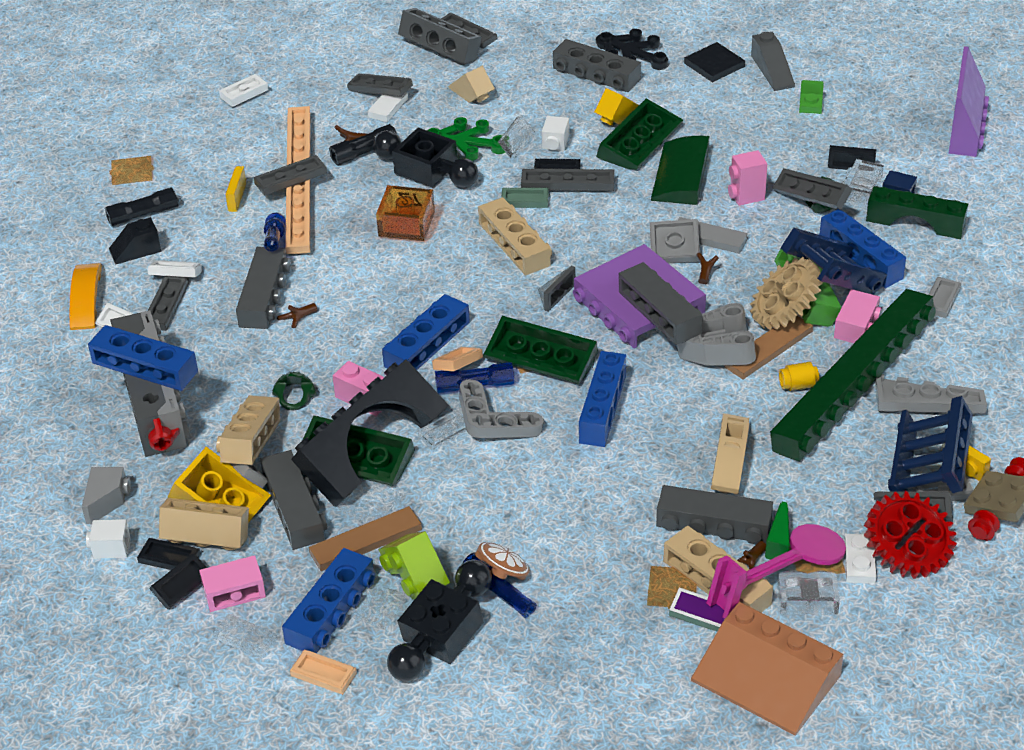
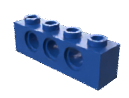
[819,209,906,289]
[382,294,470,370]
[88,325,198,391]
[579,351,626,447]
[282,548,376,653]

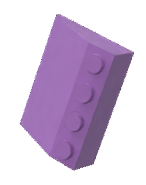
[948,46,989,157]

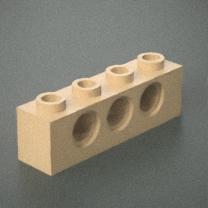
[478,197,552,276]
[216,395,280,465]
[663,526,773,613]

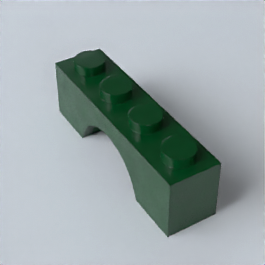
[866,186,969,239]

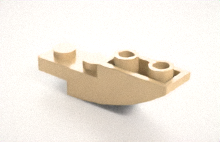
[711,413,749,494]

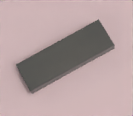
[441,13,497,49]
[347,73,413,97]
[254,155,327,196]
[148,276,189,331]

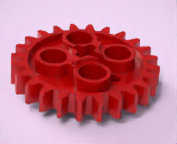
[864,491,957,579]

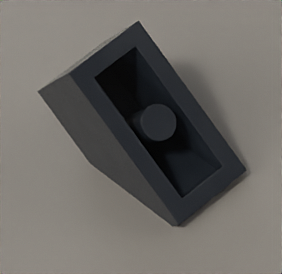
[109,217,161,265]

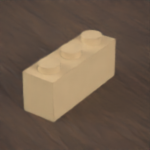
[159,498,249,550]

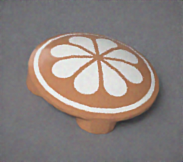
[475,542,530,580]

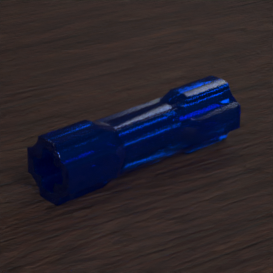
[435,362,514,394]

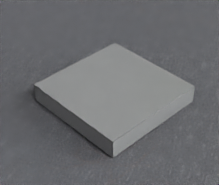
[650,219,700,264]

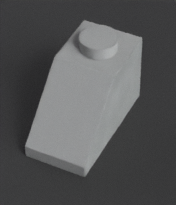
[82,467,131,524]

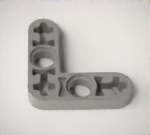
[459,379,544,438]

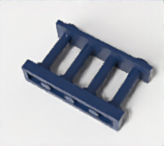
[780,227,887,295]
[888,396,973,493]

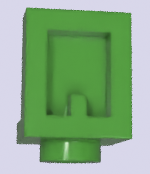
[799,80,824,114]

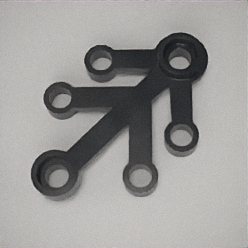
[596,29,668,70]

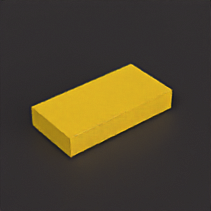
[225,166,247,212]

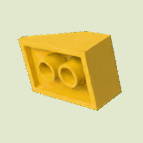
[168,447,271,523]

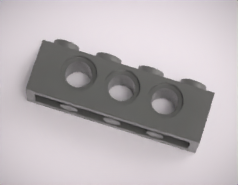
[398,8,482,65]
[553,39,641,92]

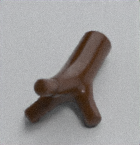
[334,125,368,141]
[696,252,719,284]
[277,303,317,328]
[737,541,766,569]

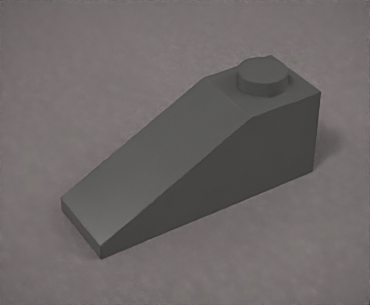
[751,31,795,91]

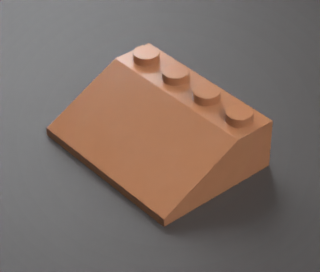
[691,602,843,736]

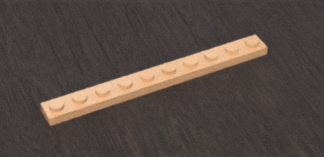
[285,106,311,255]

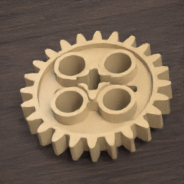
[750,257,823,330]

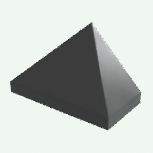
[538,265,576,312]

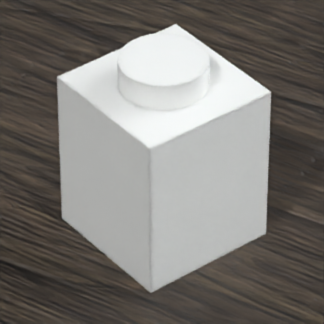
[542,116,569,151]
[86,519,130,559]

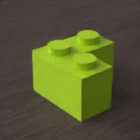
[378,531,450,599]

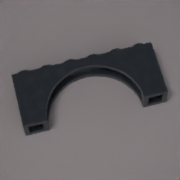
[291,359,449,507]

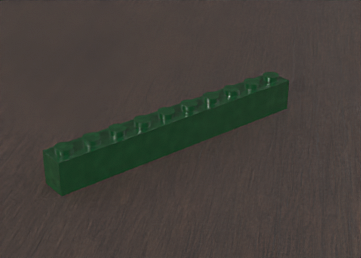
[770,289,936,462]

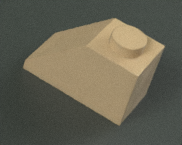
[448,65,495,103]

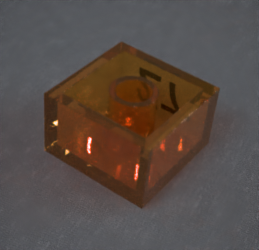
[376,185,435,241]

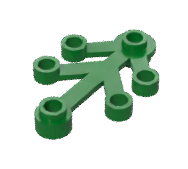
[427,117,508,160]

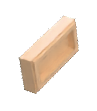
[432,347,483,371]
[290,649,357,695]

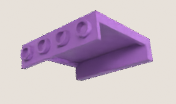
[573,244,706,349]

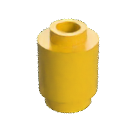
[779,362,819,391]

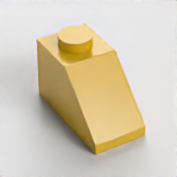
[594,88,639,126]

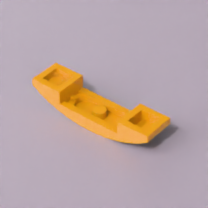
[69,263,102,330]

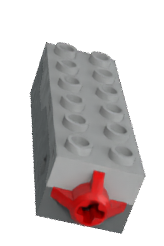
[110,310,190,457]

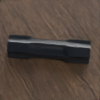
[329,124,397,165]
[104,187,179,227]

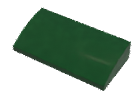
[596,98,683,170]
[651,135,710,205]
[483,316,598,384]
[297,415,415,486]

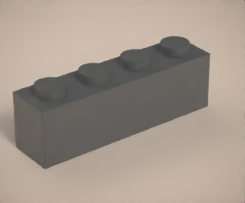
[236,247,290,329]
[618,262,703,345]
[260,450,327,550]
[656,485,773,543]

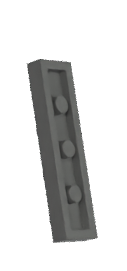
[772,168,853,210]
[521,169,614,191]

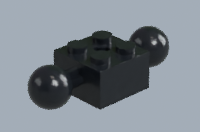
[373,127,478,188]
[387,560,492,682]

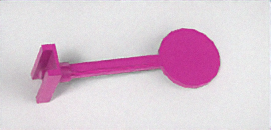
[706,524,846,619]

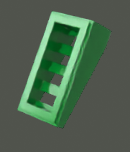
[765,501,790,560]

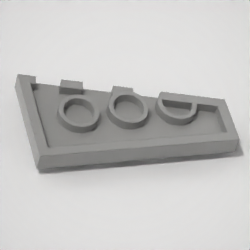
[875,374,987,414]

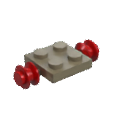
[963,457,1024,541]

